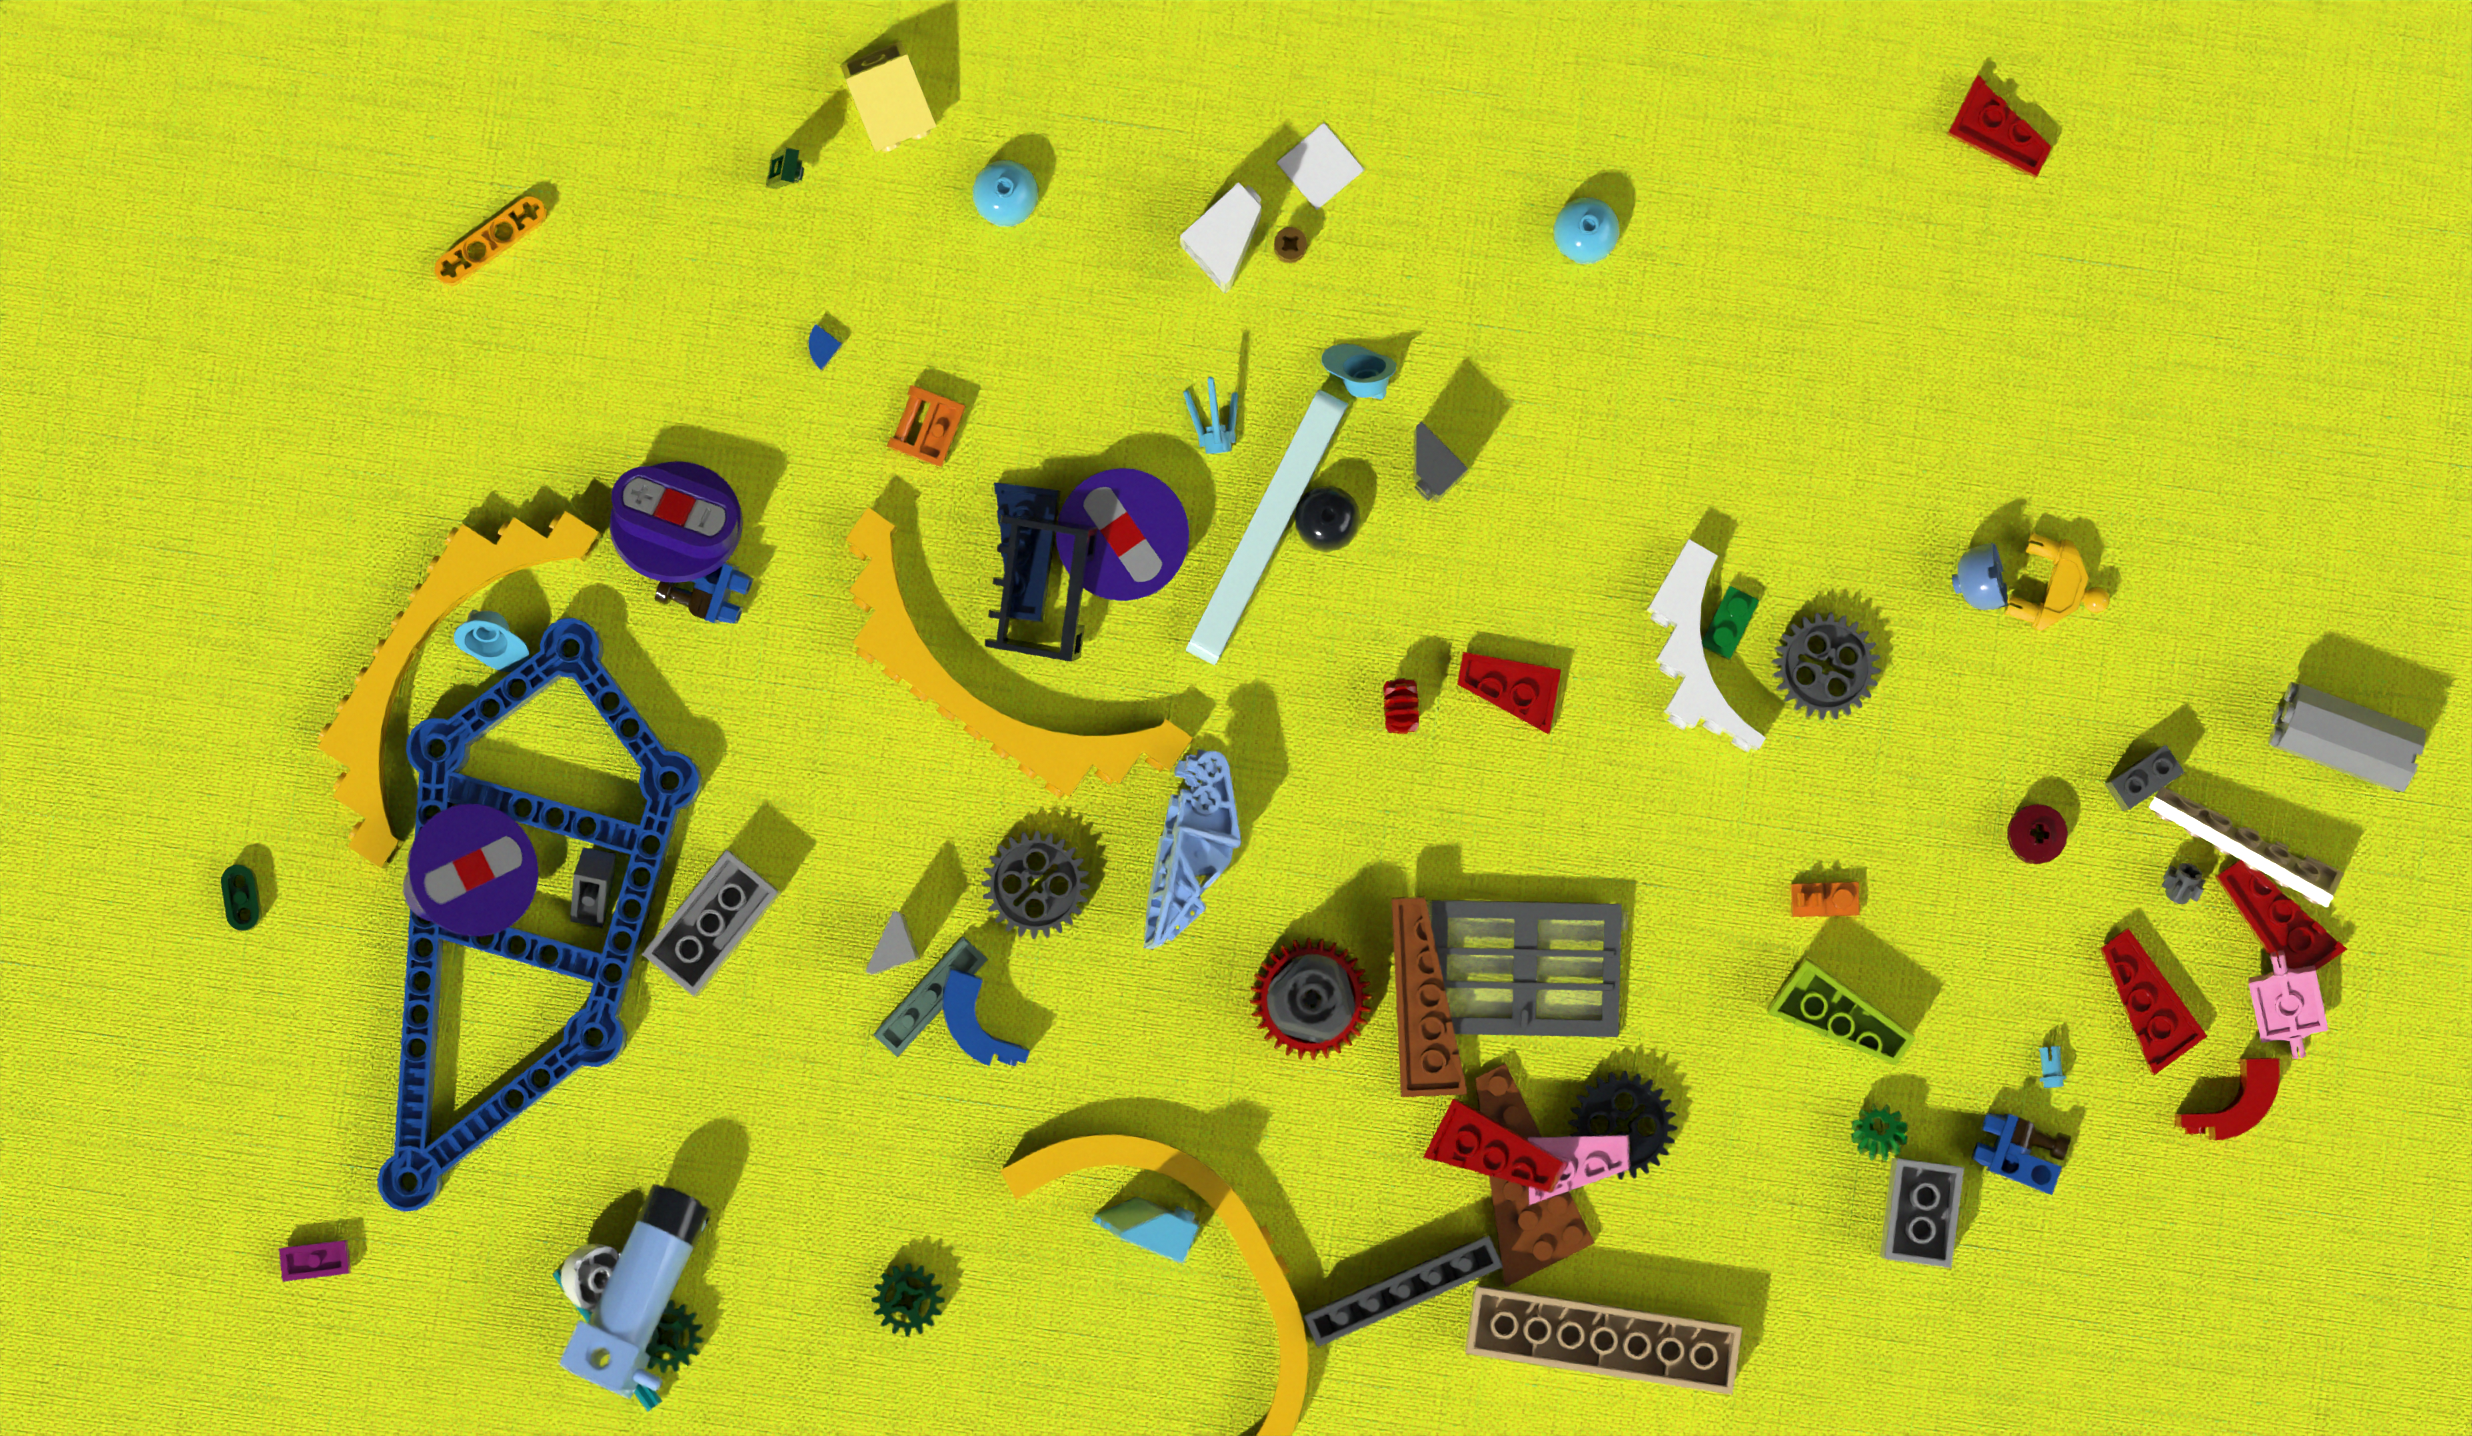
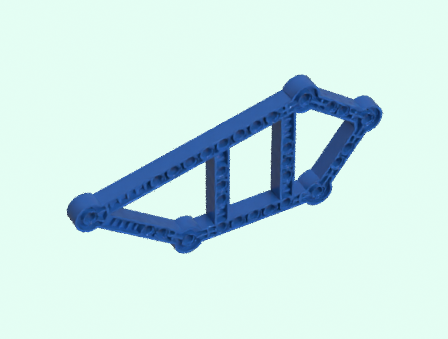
[377,618,702,1212]

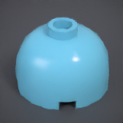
[973,160,1038,227]
[1553,197,1619,264]

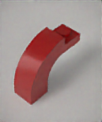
[2175,1058,2280,1141]

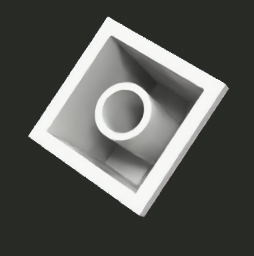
[1180,182,1262,294]

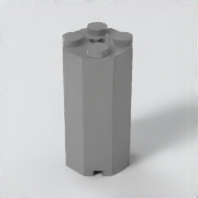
[2268,682,2426,793]

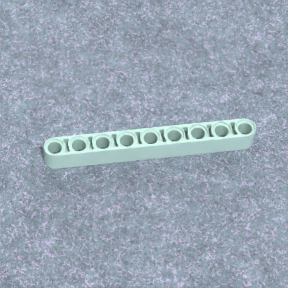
[1185,389,1348,665]

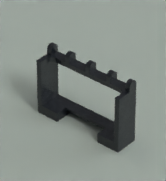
[984,514,1098,662]

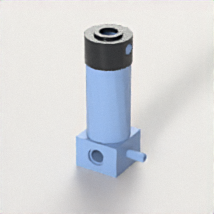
[559,1184,713,1399]

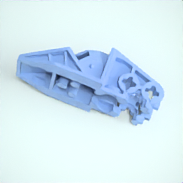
[1143,749,1241,949]

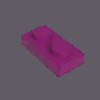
[279,1240,351,1282]

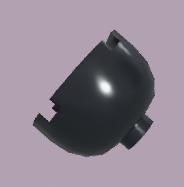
[1294,485,1361,552]

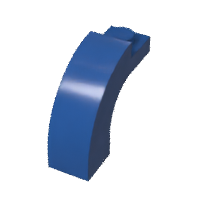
[942,967,1030,1066]

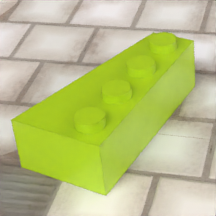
[1766,956,1916,1065]

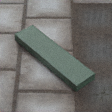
[873,937,988,1057]

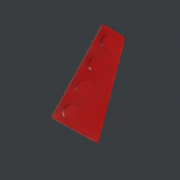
[2100,928,2208,1076]

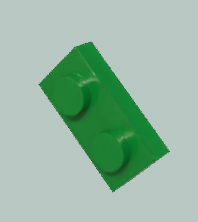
[1702,586,1759,660]

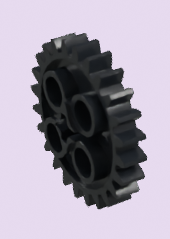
[1568,1071,1677,1180]

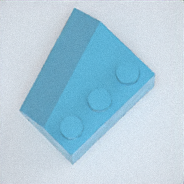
[1092,1196,1199,1264]

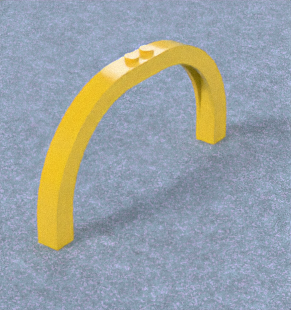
[1000,1134,1308,1436]

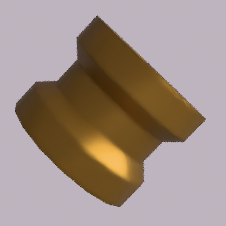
[1274,227,1307,264]

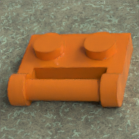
[886,385,966,468]

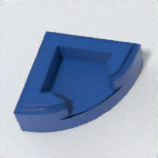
[809,324,842,371]

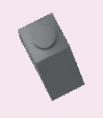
[570,847,616,928]

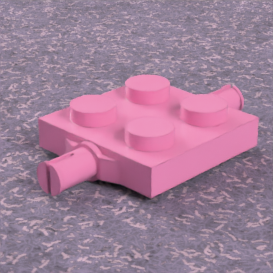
[2248,951,2328,1059]

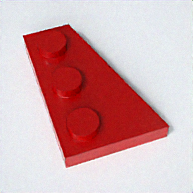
[1947,74,2052,178]
[1457,652,1561,735]

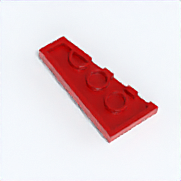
[2215,859,2347,970]
[1423,1099,1568,1193]

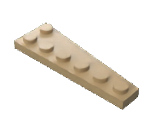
[2149,787,2344,907]

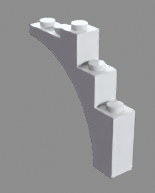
[1647,539,1766,752]

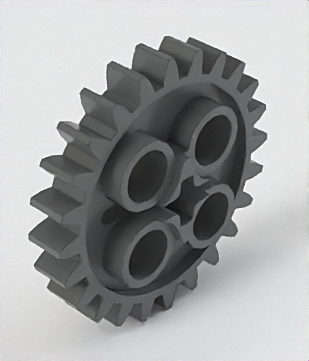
[1772,612,1881,720]
[982,831,1090,939]

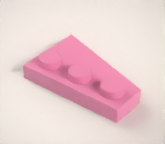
[1527,1135,1630,1205]

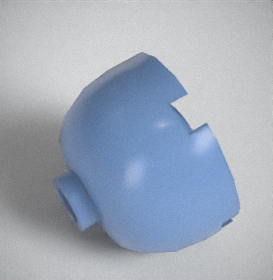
[1952,543,2008,610]

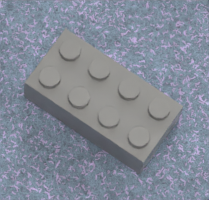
[642,850,782,996]

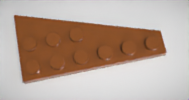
[1475,1063,1594,1288]

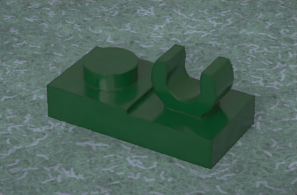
[766,147,804,189]

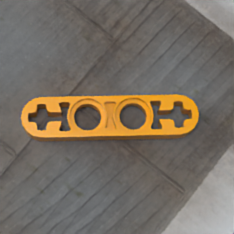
[435,197,547,286]

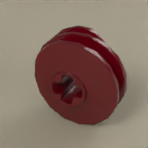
[2007,804,2068,864]

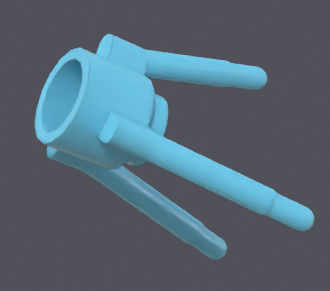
[1183,377,1238,454]

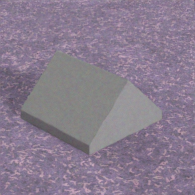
[865,911,920,975]

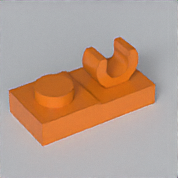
[1791,882,1860,917]

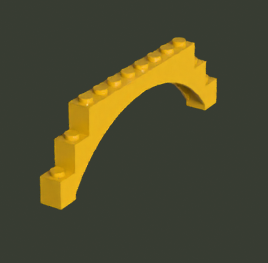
[845,507,1193,799]
[317,511,603,869]

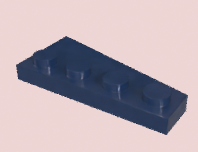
[994,483,1061,622]

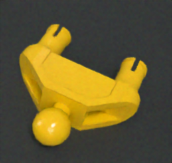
[2004,532,2110,631]

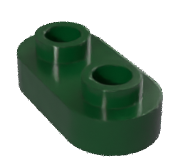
[221,865,262,931]

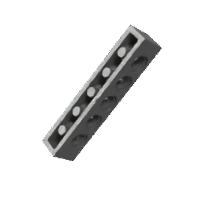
[1304,1234,1502,1347]

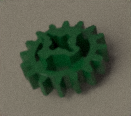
[872,1263,945,1336]
[644,1300,704,1373]

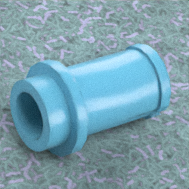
[2039,1046,2066,1088]

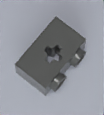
[2104,745,2185,811]

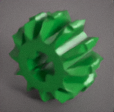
[1851,1103,1908,1162]

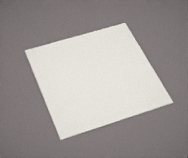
[1276,123,1364,210]

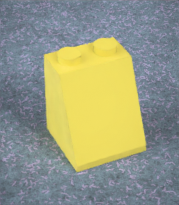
[840,41,936,152]

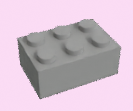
[1880,1157,1964,1268]

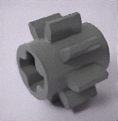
[2162,863,2206,904]

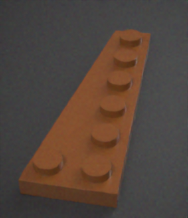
[1392,896,1467,1097]

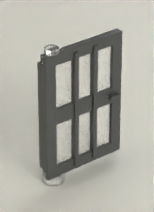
[1426,900,1628,1037]

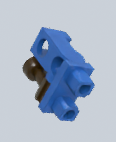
[655,562,753,624]
[1971,1113,2071,1195]

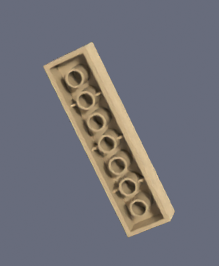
[1464,1285,1742,1395]

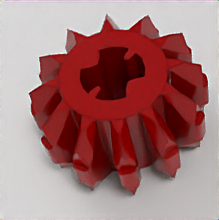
[1383,678,1419,734]

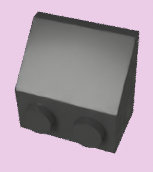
[1414,421,1468,503]

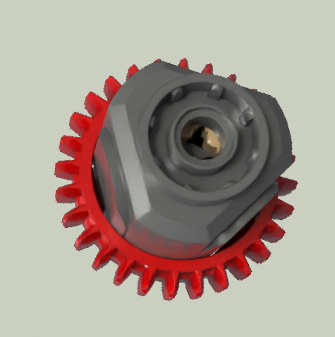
[1250,938,1372,1061]

